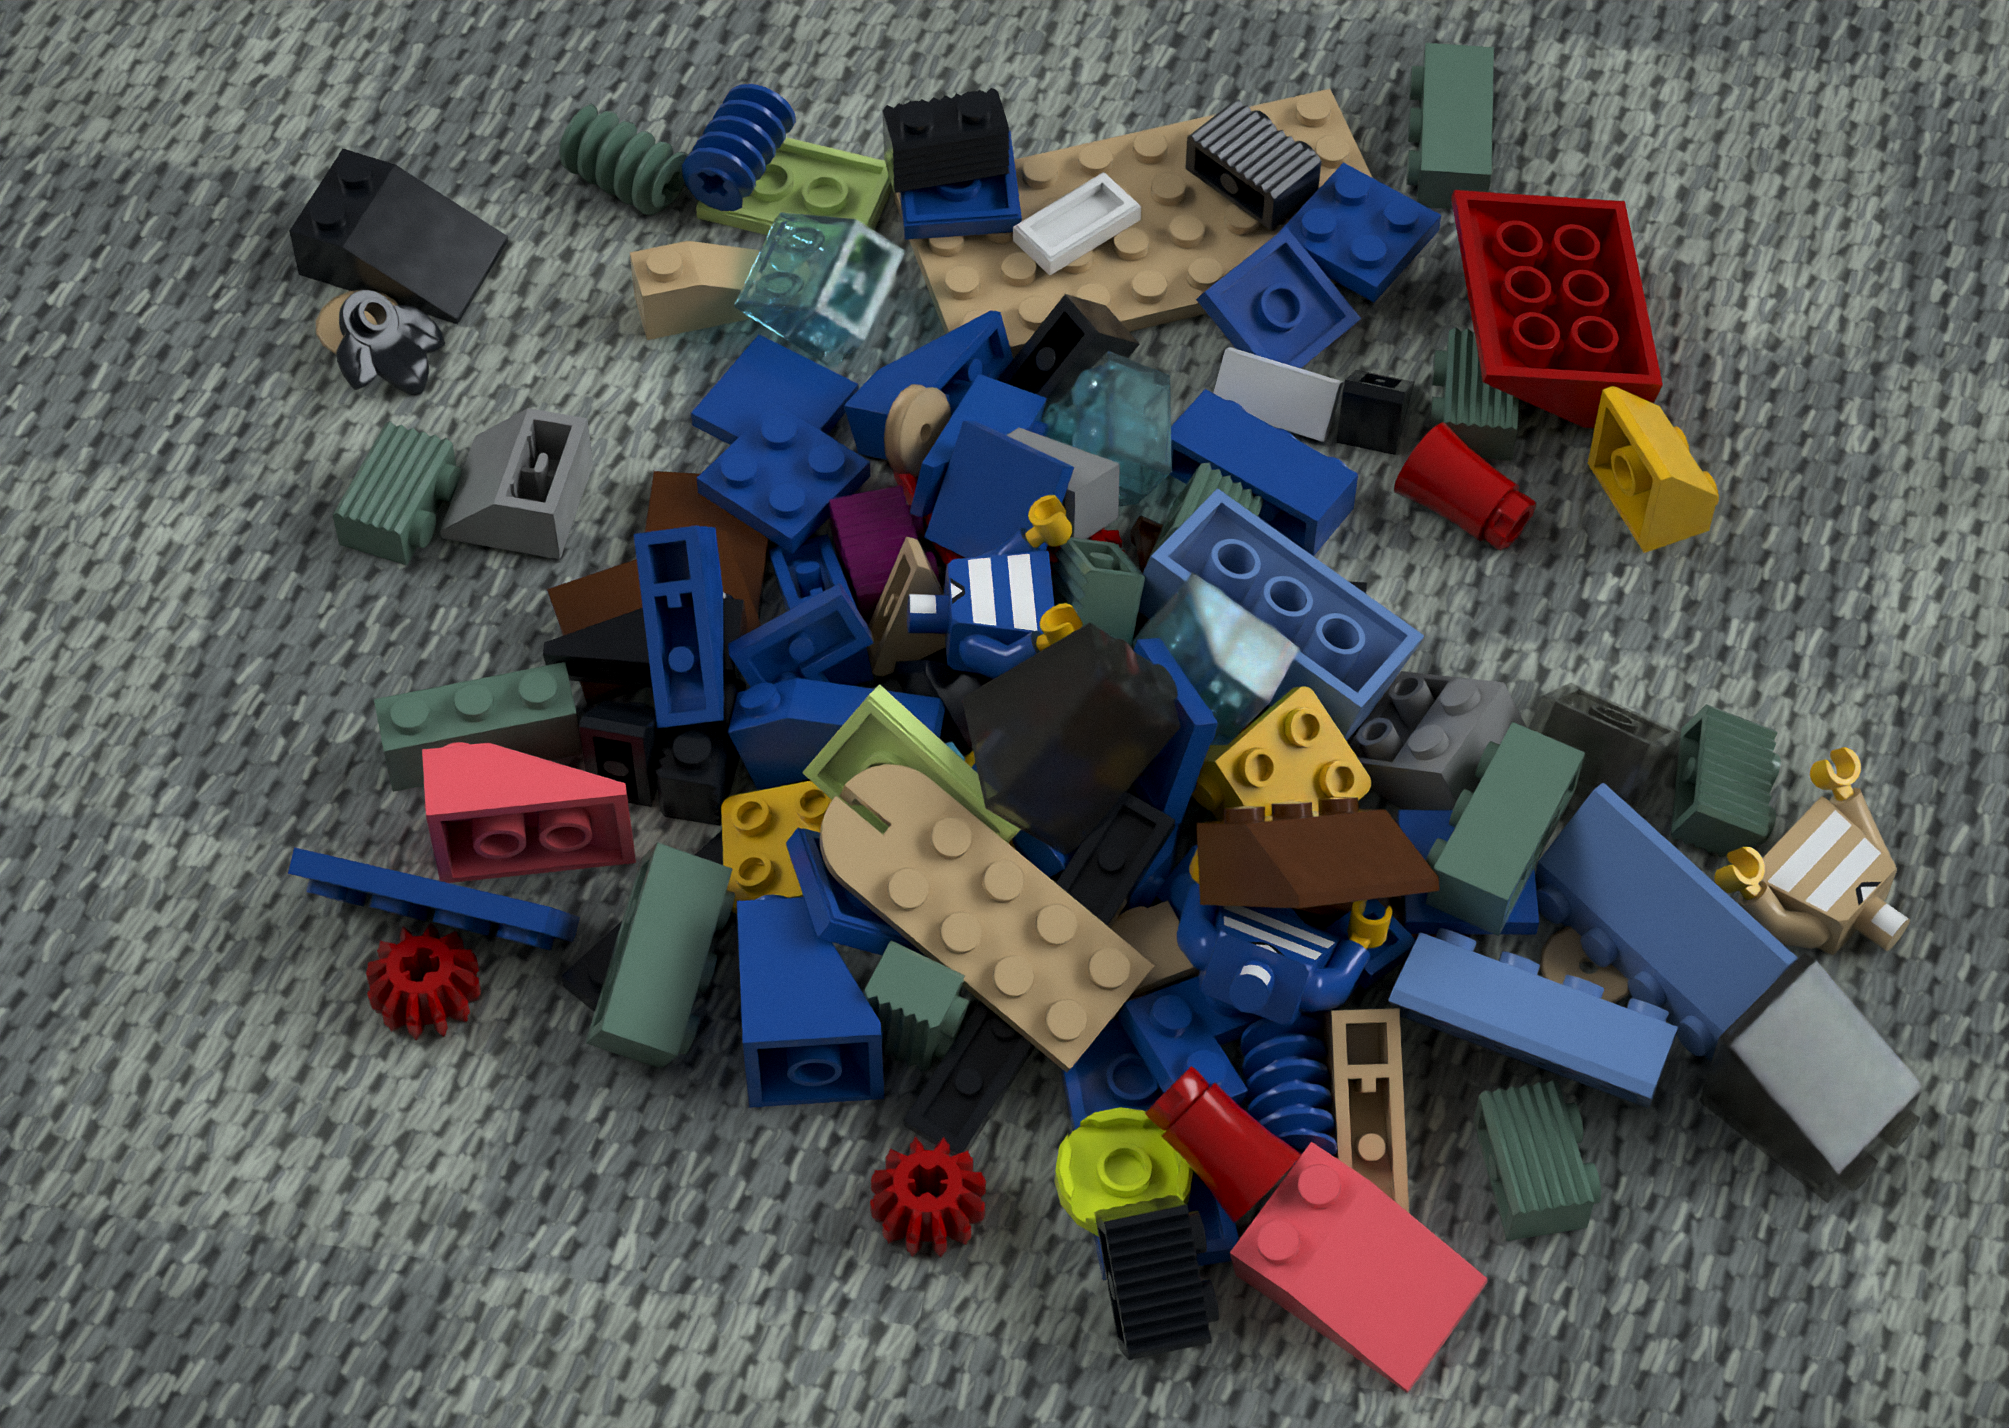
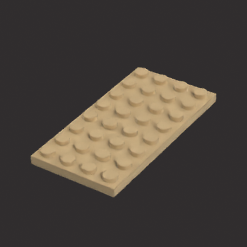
[893,89,1373,359]

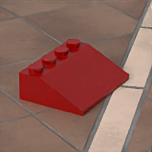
[1451,190,1663,428]

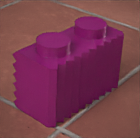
[829,485,940,625]

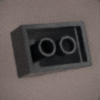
[289,149,508,324]

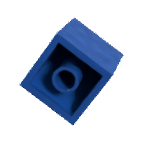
[737,894,884,1108]

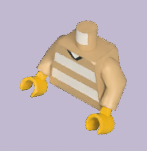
[1714,747,1910,955]

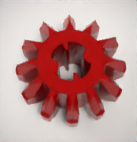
[366,922,481,1041]
[870,1136,986,1257]

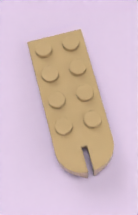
[819,764,1155,1073]

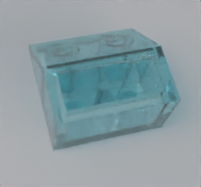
[733,212,905,367]
[1041,351,1172,507]
[1132,572,1300,745]

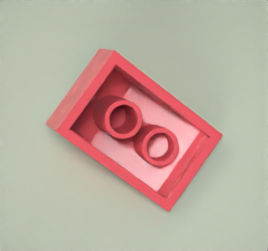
[422,742,636,883]
[1230,1142,1488,1393]

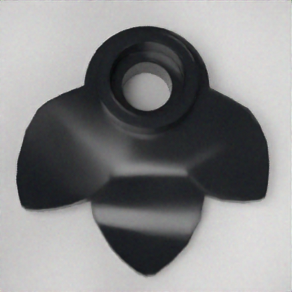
[336,290,445,395]

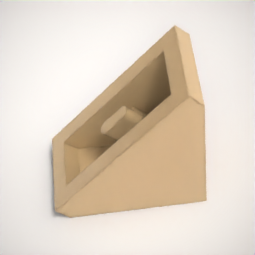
[866,537,946,677]

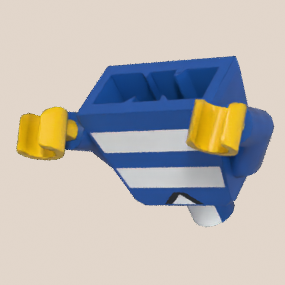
[907,495,1083,683]
[1177,848,1392,1025]

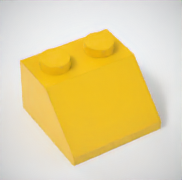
[1587,386,1719,553]

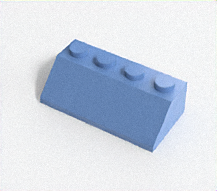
[1138,488,1424,741]
[1535,782,1798,1069]
[1388,928,1678,1109]

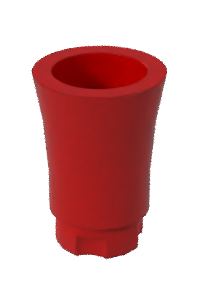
[1394,422,1536,551]
[1145,1066,1302,1223]

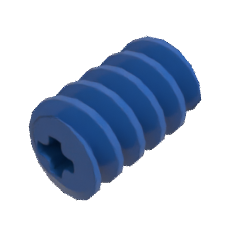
[682,84,796,211]
[1240,1015,1338,1167]

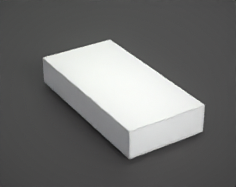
[1013,172,1141,275]
[1213,347,1343,442]

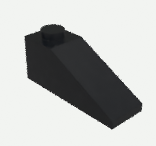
[543,592,747,687]

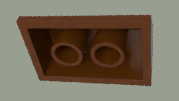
[1197,797,1439,908]

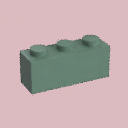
[1406,43,1494,209]
[374,662,583,792]
[1426,722,1585,936]
[586,842,735,1068]

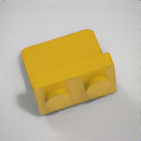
[1192,686,1371,821]
[721,781,832,914]

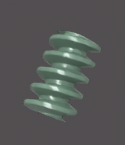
[559,104,688,215]

